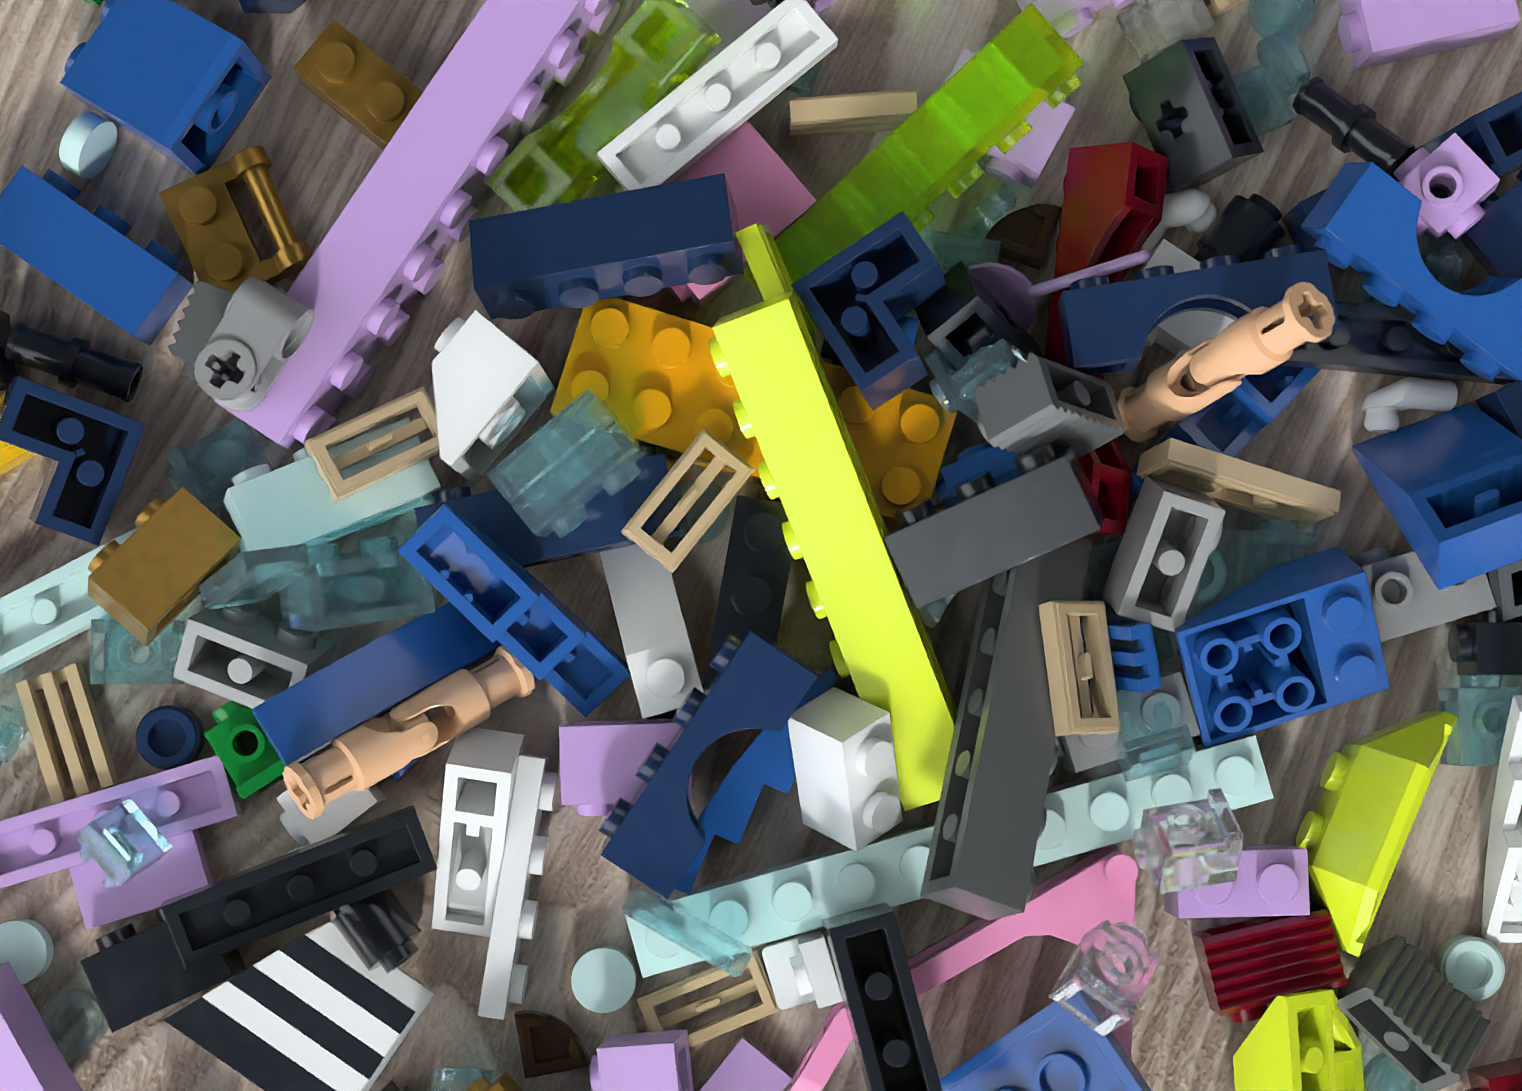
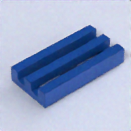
[1080,619,1162,693]

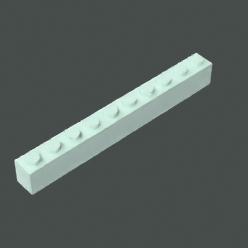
[625,735,1274,978]

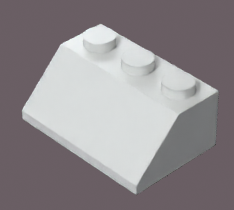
[432,310,556,486]

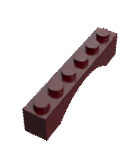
[1044,142,1169,536]

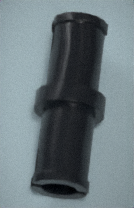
[1292,77,1416,179]
[5,322,143,403]

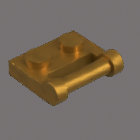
[159,146,313,293]

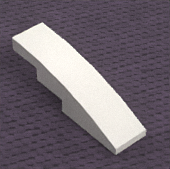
[1481,695,1522,943]

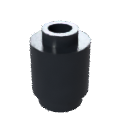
[1193,193,1285,263]
[332,888,422,973]

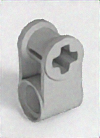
[195,276,314,412]

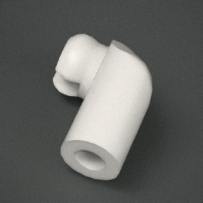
[1140,188,1217,253]
[1361,377,1458,433]

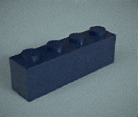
[469,173,744,320]
[414,446,689,584]

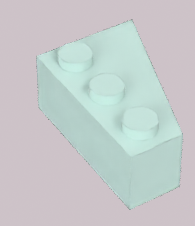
[219,417,441,585]

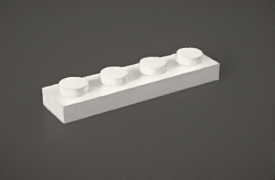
[597,0,838,191]
[478,754,559,1020]

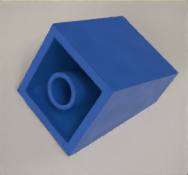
[60,0,272,176]

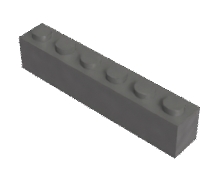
[920,537,1093,921]

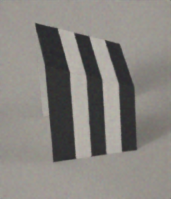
[164,921,435,1091]

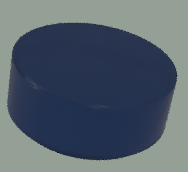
[136,705,205,770]

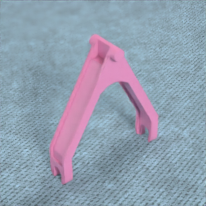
[790,844,1138,1091]

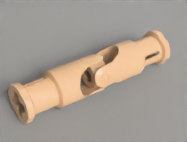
[1115,282,1335,443]
[283,645,535,820]

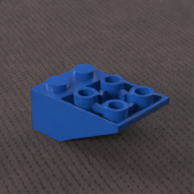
[1352,402,1522,590]
[1174,547,1390,748]

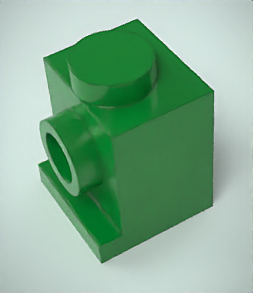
[204,700,308,799]

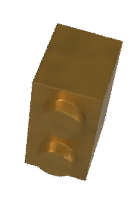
[293,20,423,151]
[87,486,241,647]

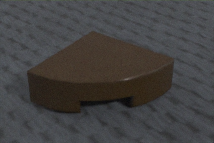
[980,204,1062,270]
[514,1010,590,1079]

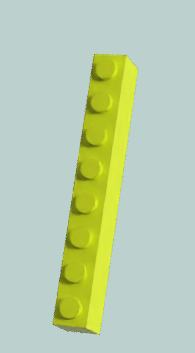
[709,290,958,811]

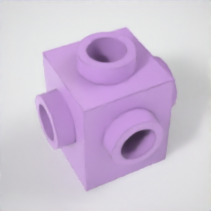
[1393,133,1500,244]

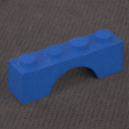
[1301,162,1522,382]

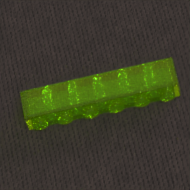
[742,3,1084,329]

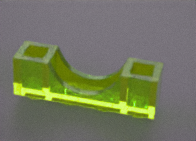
[486,0,723,212]

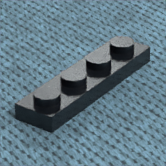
[1279,301,1516,385]
[161,805,438,968]

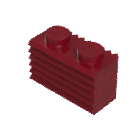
[1191,904,1347,1023]

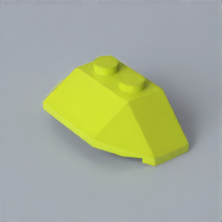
[1296,711,1458,957]
[1233,989,1365,1091]

